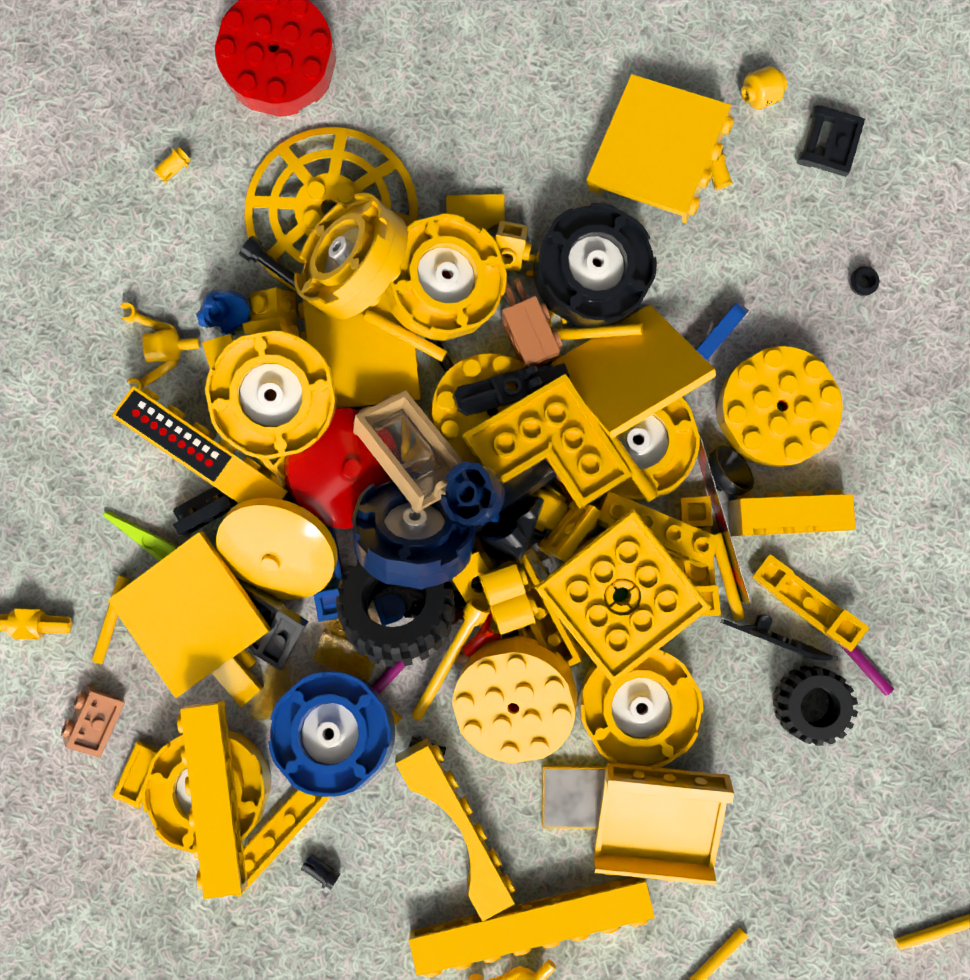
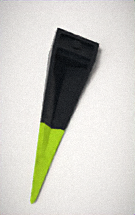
[102,511,309,670]

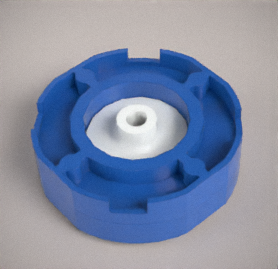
[268,672,395,797]

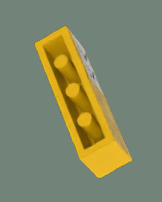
[498,547,587,666]

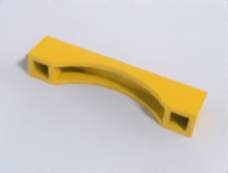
[395,738,516,922]

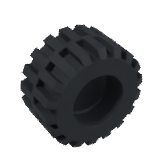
[773,666,858,746]

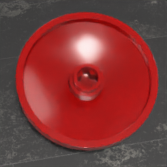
[284,408,401,529]

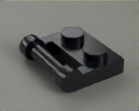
[797,105,865,177]

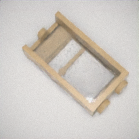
[353,390,464,513]

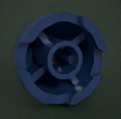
[441,462,506,526]

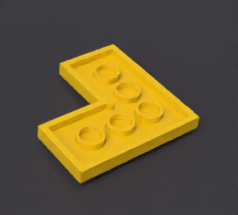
[462,374,632,509]

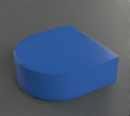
[373,593,407,626]

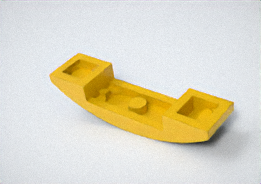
[680,496,721,617]
[752,554,870,652]

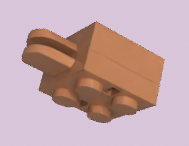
[502,278,562,369]

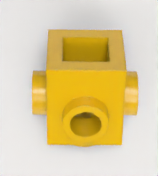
[492,220,532,271]

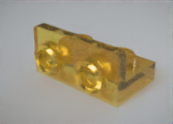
[313,619,376,682]

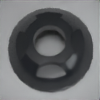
[708,445,754,496]

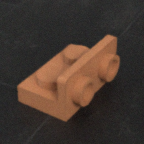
[61,684,125,758]

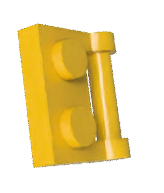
[537,500,602,562]

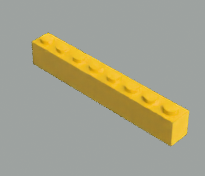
[408,877,655,977]

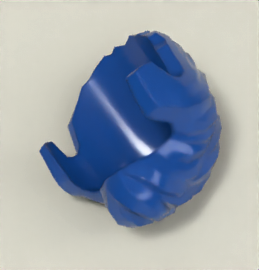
[196,289,251,336]

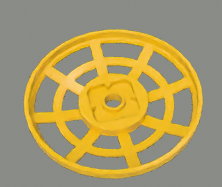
[244,127,418,292]

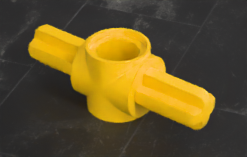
[0,608,73,640]

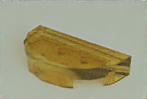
[250,666,292,721]

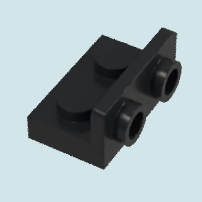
[173,487,238,535]

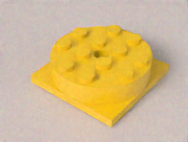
[534,509,712,685]

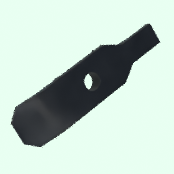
[452,363,570,416]
[720,614,838,661]

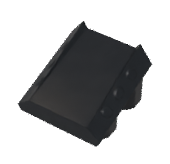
[478,496,544,565]

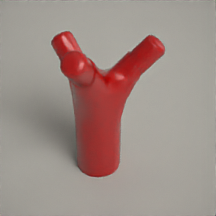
[462,611,501,657]

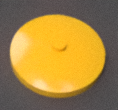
[216,498,337,600]

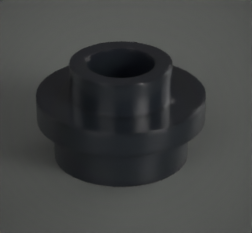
[849,266,880,296]

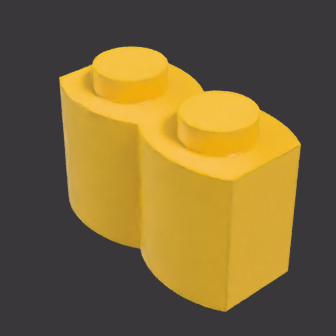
[478,562,538,635]

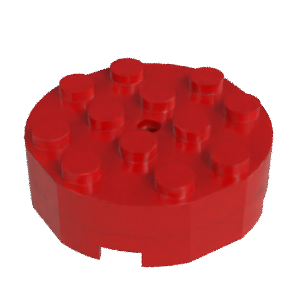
[215,0,336,117]

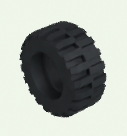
[336,559,455,667]

